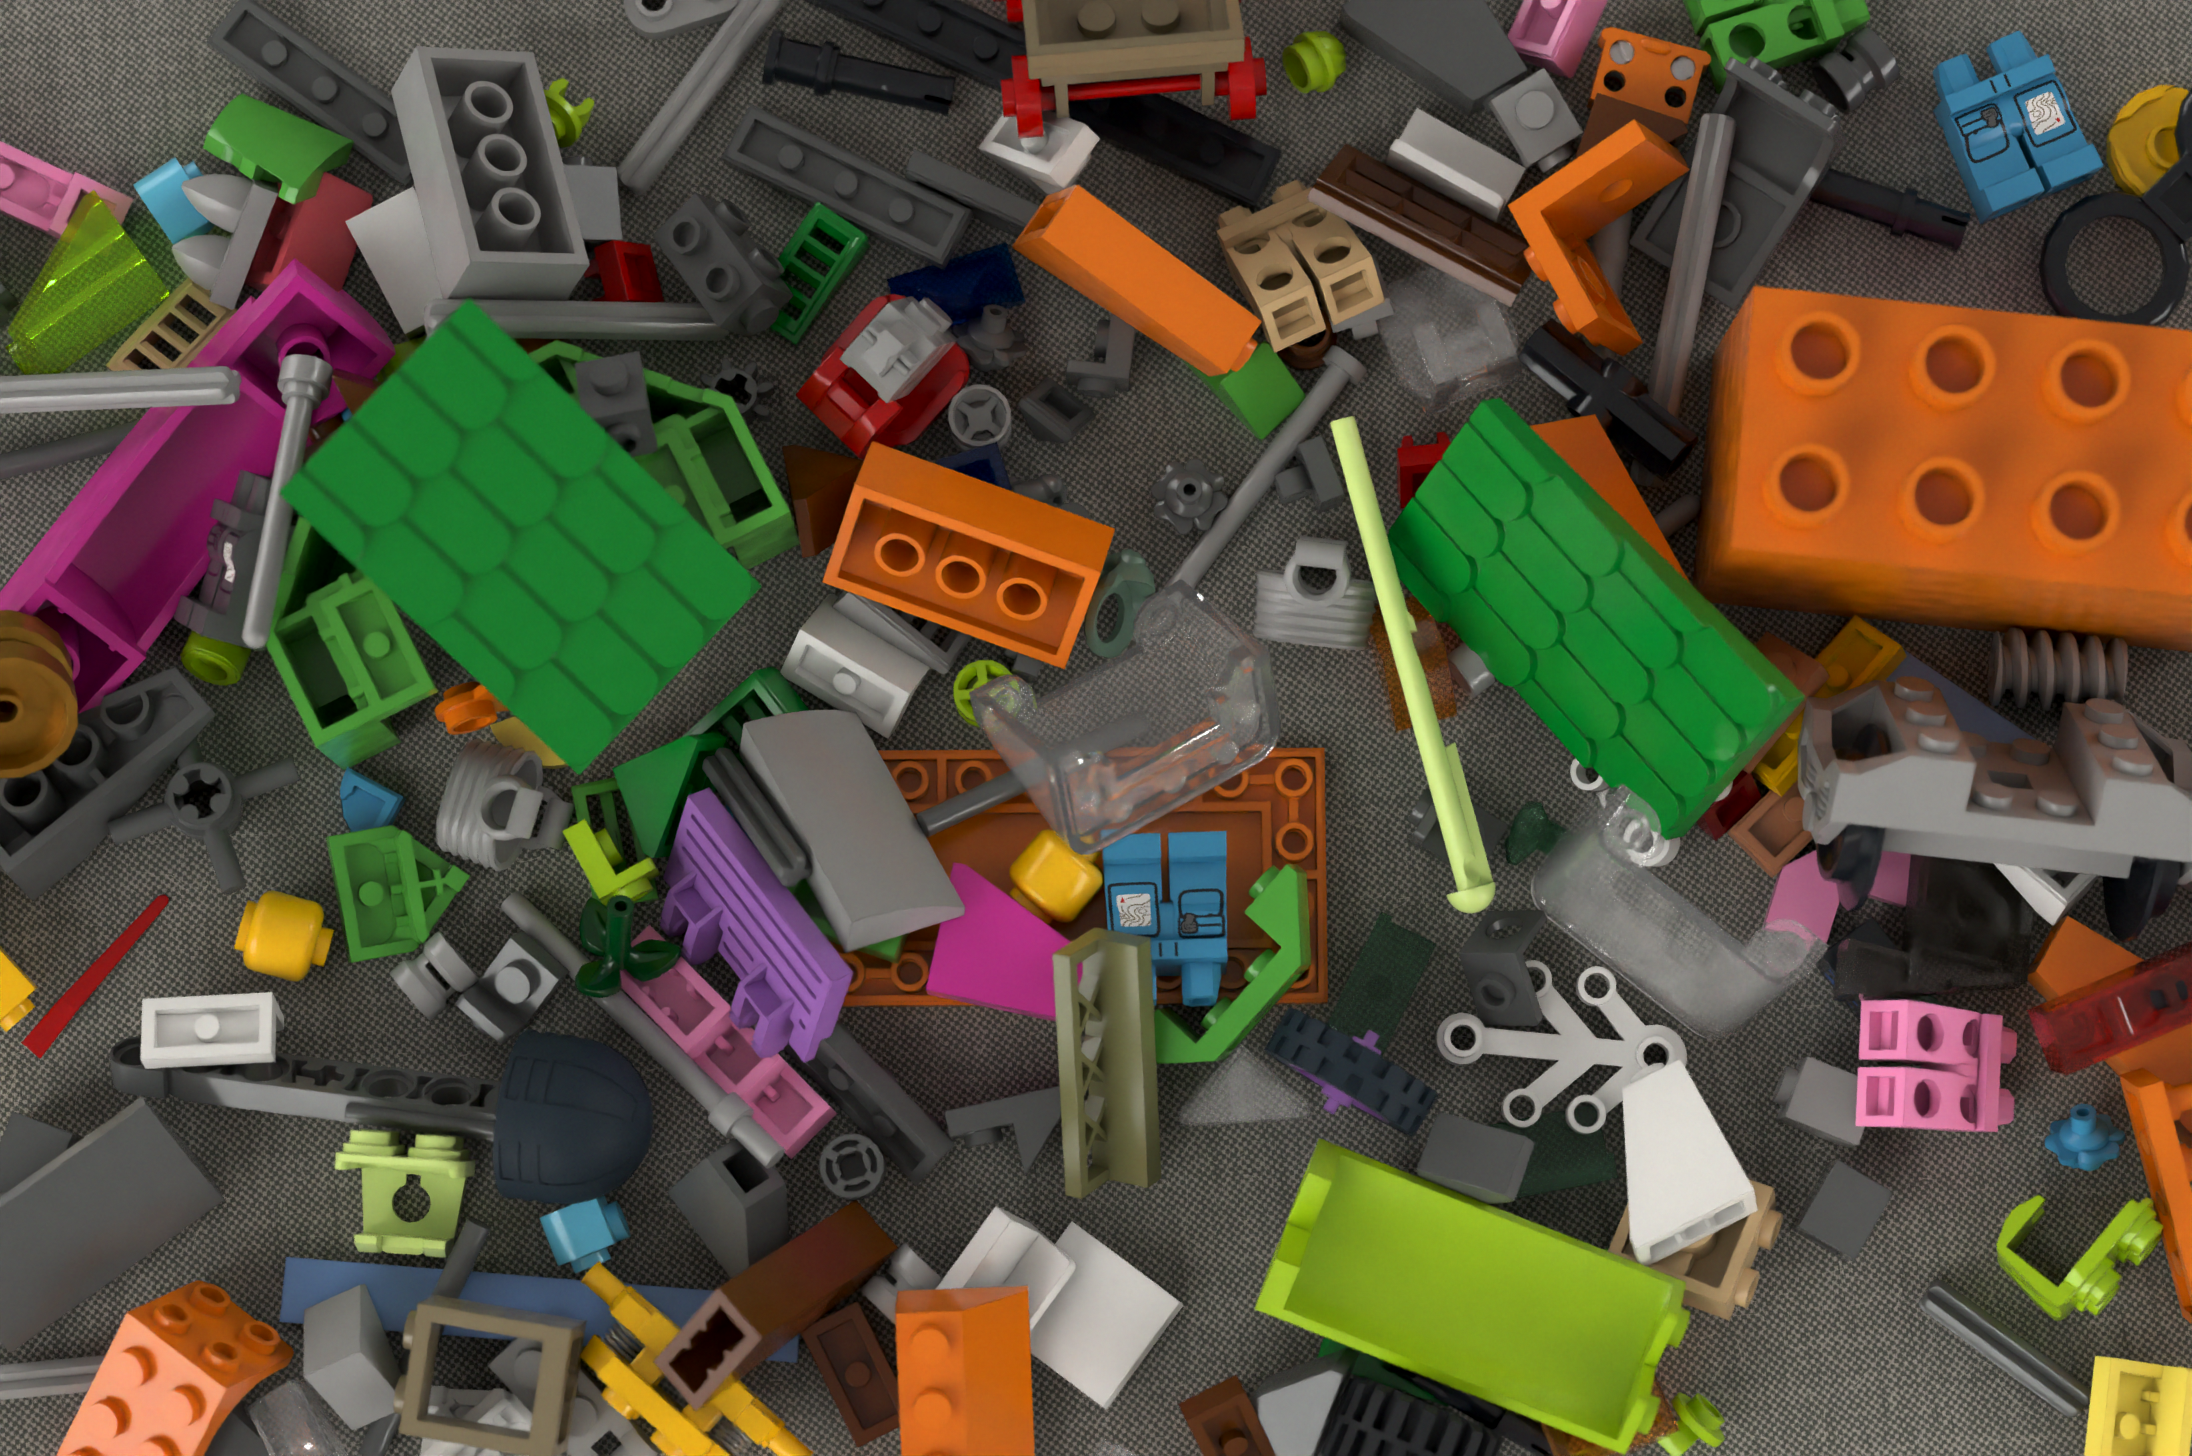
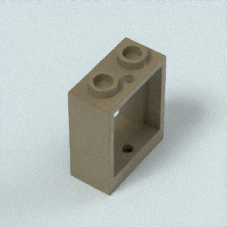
[393,1295,586,1456]

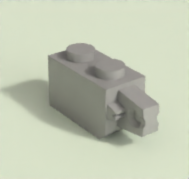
[840,296,958,403]

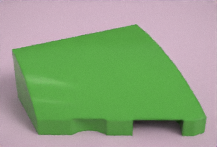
[203,93,354,204]

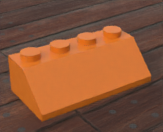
[822,441,1115,669]
[895,1286,1035,1456]

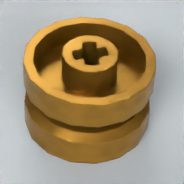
[0,610,78,779]

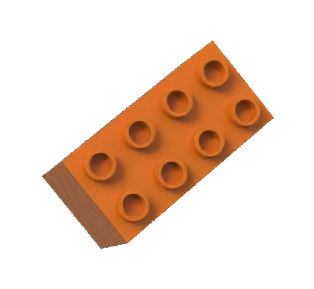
[1693,286,2192,652]

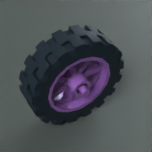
[1264,1007,1438,1137]

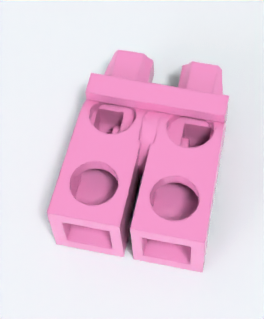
[1855,1000,2017,1132]

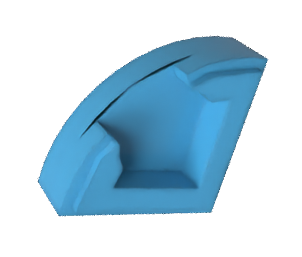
[340,767,406,832]

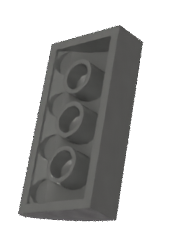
[0,1096,225,1353]

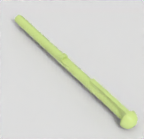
[1330,416,1495,913]

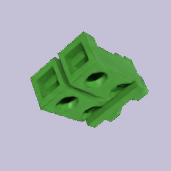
[1683,0,1870,94]

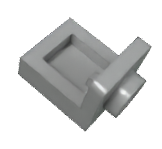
[1488,68,1584,173]

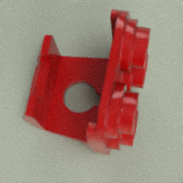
[795,294,970,460]

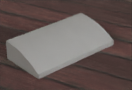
[739,710,965,953]

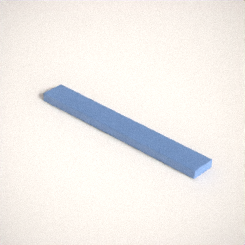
[279,1257,801,1363]

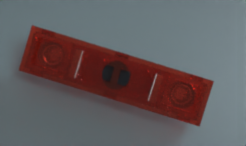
[2027,941,2192,1075]

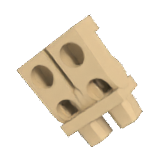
[1216,180,1385,353]

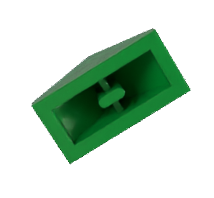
[612,733,727,858]

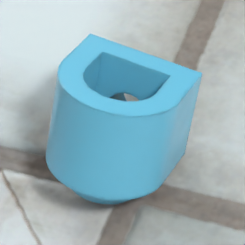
[133,157,215,244]
[539,1195,631,1273]

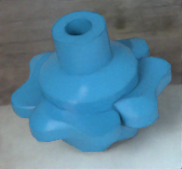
[2045,1104,2126,1171]

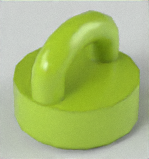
[180,630,252,686]

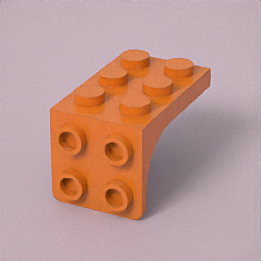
[56,1280,294,1456]

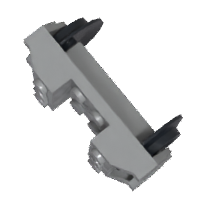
[1798,676,2192,943]

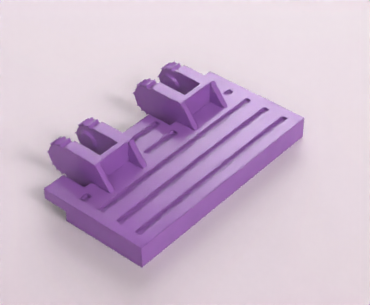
[659,788,853,1062]

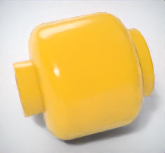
[1009,828,1104,925]
[234,890,334,982]

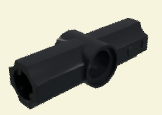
[1516,318,1699,482]

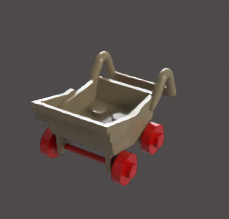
[993,0,1267,139]

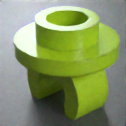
[544,78,595,148]
[1657,1392,1725,1456]

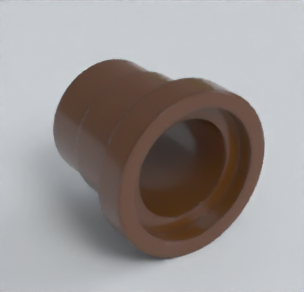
[1276,309,1337,371]

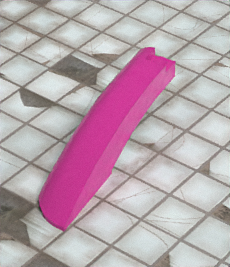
[0,258,396,714]

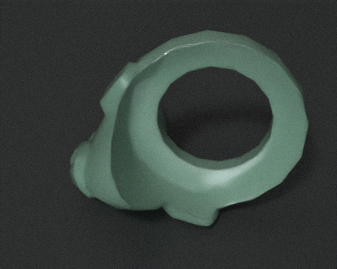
[1084,549,1155,659]

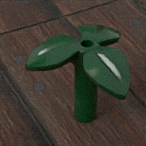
[575,895,682,998]

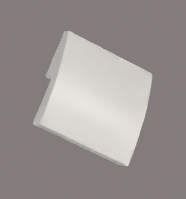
[1030,1222,1183,1410]

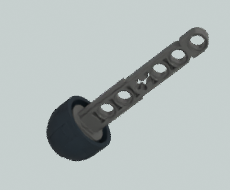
[109,1029,653,1204]

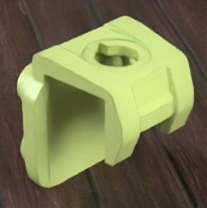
[334,1129,476,1258]

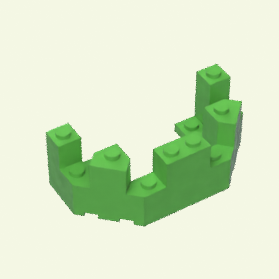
[266,340,800,771]

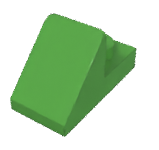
[1179,340,1306,442]

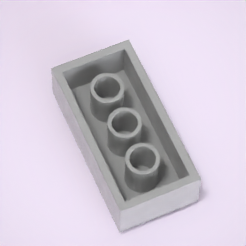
[391,46,590,301]

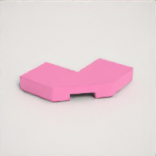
[1761,850,1921,949]

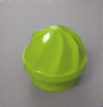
[1282,31,1347,94]

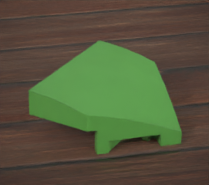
[326,825,470,963]

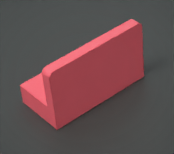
[244,172,373,293]

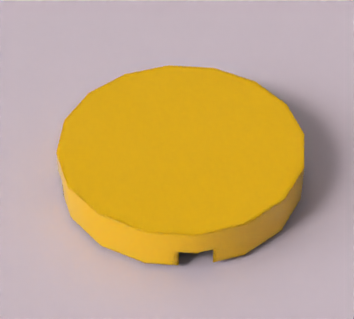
[2106,85,2189,196]

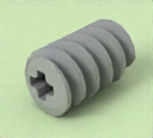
[1987,627,2128,711]

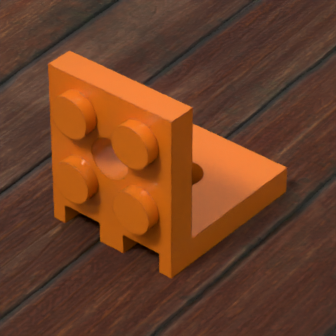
[1507,119,1690,357]

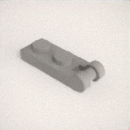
[487,1337,660,1456]

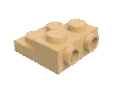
[1608,1179,1783,1320]

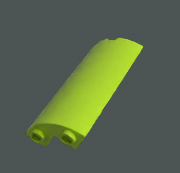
[1254,1138,1691,1455]

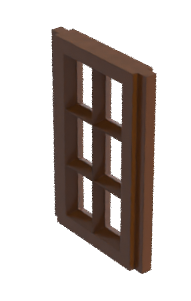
[1307,144,1534,307]

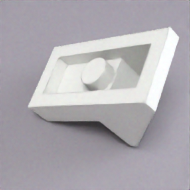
[978,111,1100,196]

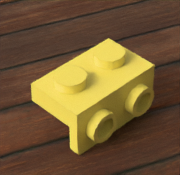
[2084,1356,2192,1456]

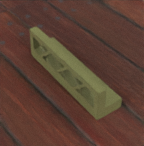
[1053,927,1162,1199]

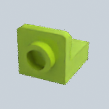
[562,819,660,905]

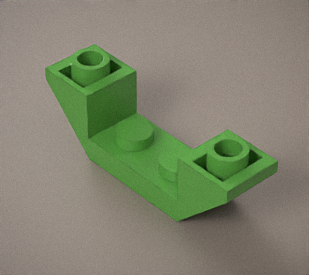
[1154,864,1311,1064]

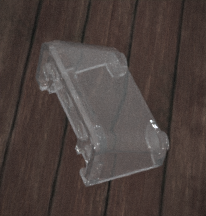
[969,579,1280,855]
[1531,784,1829,1039]

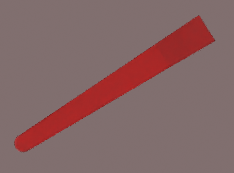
[21,894,169,1059]

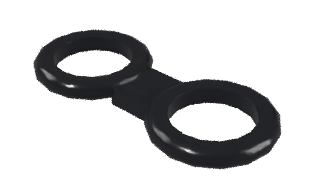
[2038,88,2192,327]

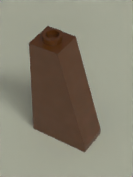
[653,1199,898,1411]

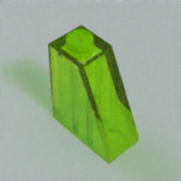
[5,189,171,375]

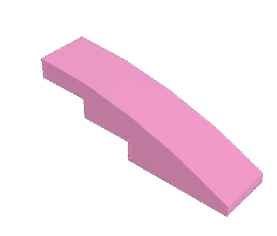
[620,924,837,1159]

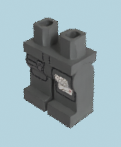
[174,469,296,652]

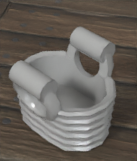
[1252,535,1378,650]
[436,738,575,872]

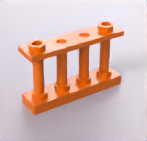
[2119,1067,2192,1324]

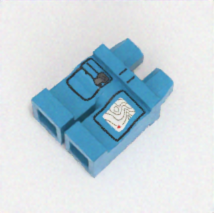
[1932,31,2104,225]
[1102,831,1227,1006]

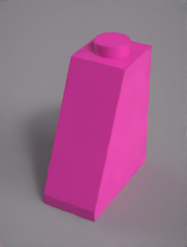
[926,862,1083,1022]

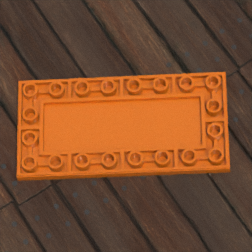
[829,748,1328,1007]

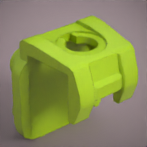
[1997,1195,2164,1321]

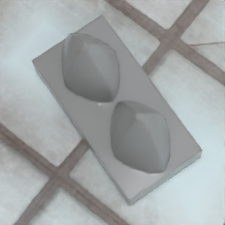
[171,174,278,310]

